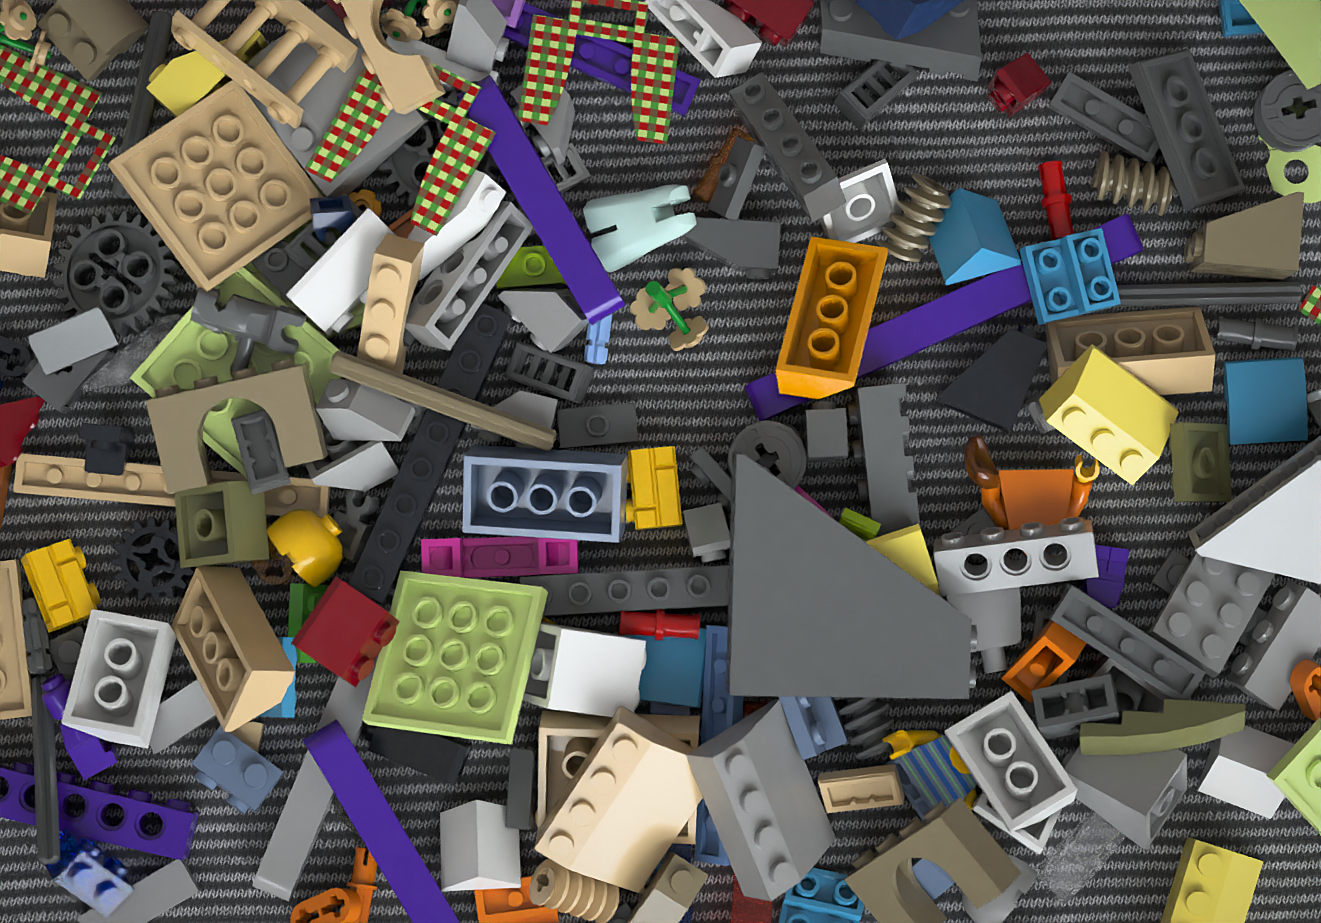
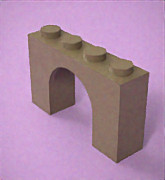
[146,358,328,494]
[844,797,1021,923]

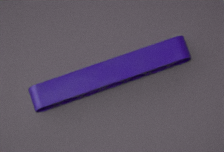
[457,75,626,325]
[303,719,460,923]

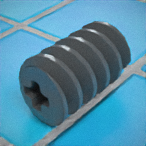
[834,697,896,760]

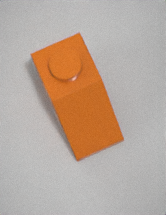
[1001,620,1086,703]

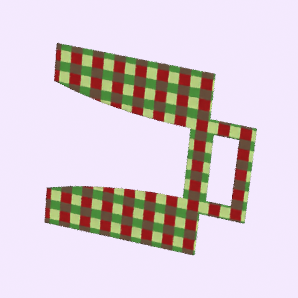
[518,0,680,145]
[0,44,116,215]
[304,54,496,236]

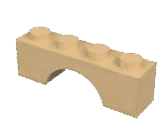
[334,0,446,115]
[357,233,425,374]

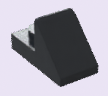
[80,422,135,476]

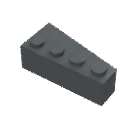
[818,0,982,81]
[847,382,920,538]

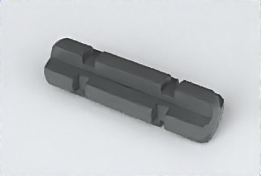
[22,598,52,674]

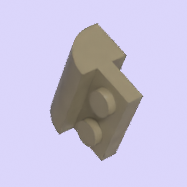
[37,0,149,81]

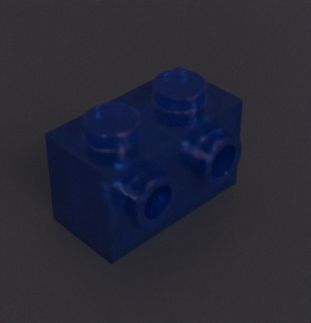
[44,827,134,918]

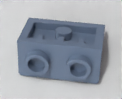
[778,696,848,760]

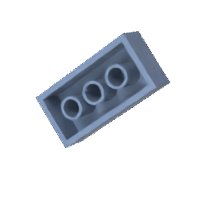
[463,445,628,543]

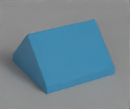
[927,188,1021,285]

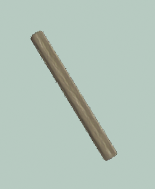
[329,351,556,452]

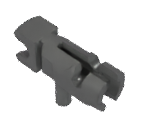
[190,287,307,372]

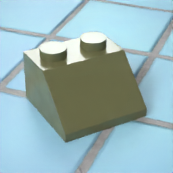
[174,481,270,568]

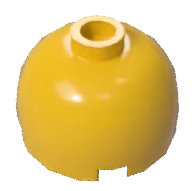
[267,509,342,588]

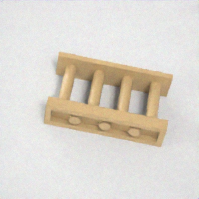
[171,0,358,129]

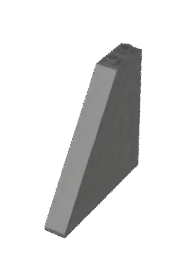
[726,451,977,699]

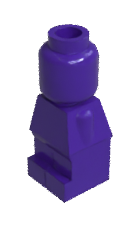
[1082,545,1129,648]
[41,673,119,780]

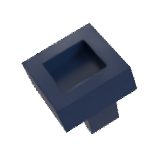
[309,196,353,241]

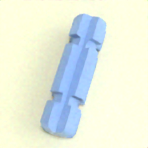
[584,314,612,364]

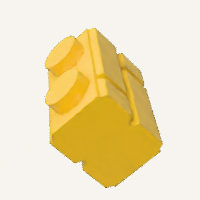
[626,446,682,530]
[21,539,101,633]

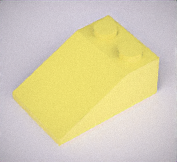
[146,30,268,118]

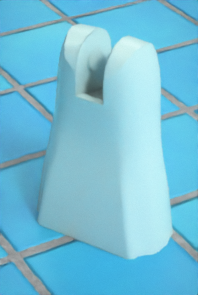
[583,185,697,272]

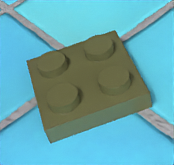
[1169,422,1232,503]

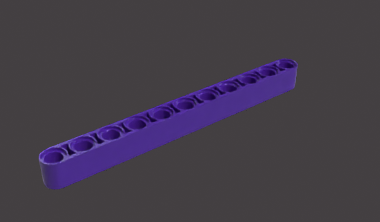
[744,214,1145,422]

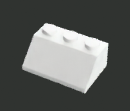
[286,208,396,336]
[62,609,176,748]
[944,691,1077,833]

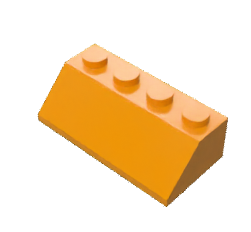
[775,236,888,400]

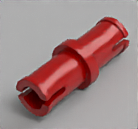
[1037,161,1075,241]
[619,609,700,641]

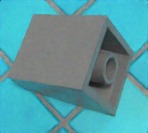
[1061,724,1187,850]

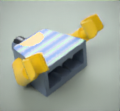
[882,730,977,821]

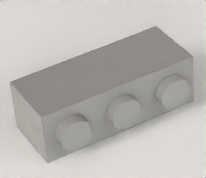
[1226,581,1321,711]

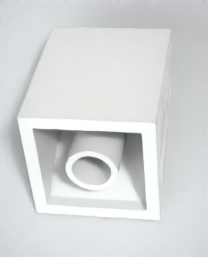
[522,622,647,717]

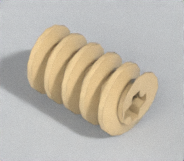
[529,858,620,923]

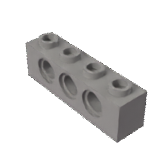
[405,201,534,350]
[934,517,1099,597]

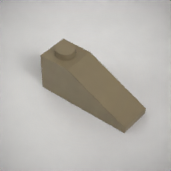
[625,851,709,923]

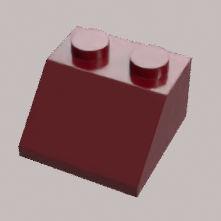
[291,577,400,687]

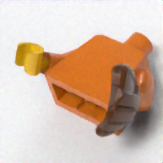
[964,435,1099,556]

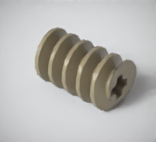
[1090,150,1175,216]
[875,172,952,262]

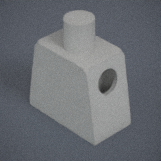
[942,587,1021,673]

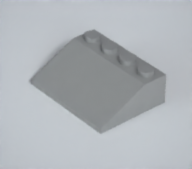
[243,4,427,197]
[686,699,836,901]

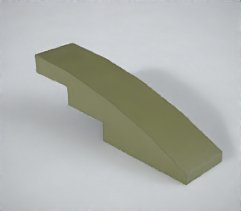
[1080,699,1246,755]

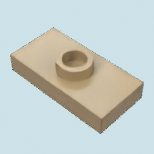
[818,764,905,813]

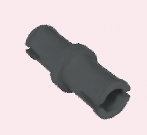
[1215,316,1298,352]

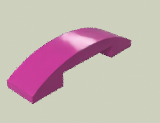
[421,536,579,578]

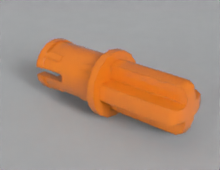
[346,847,378,923]

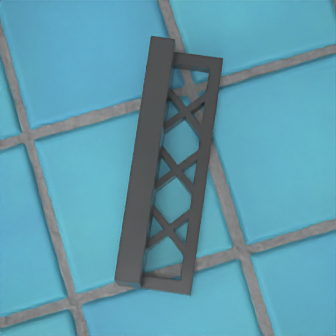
[1048,583,1206,700]

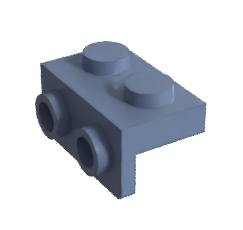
[191,726,284,814]

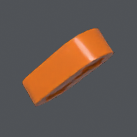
[1290,659,1321,722]
[290,888,361,923]

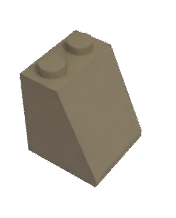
[1184,192,1304,281]

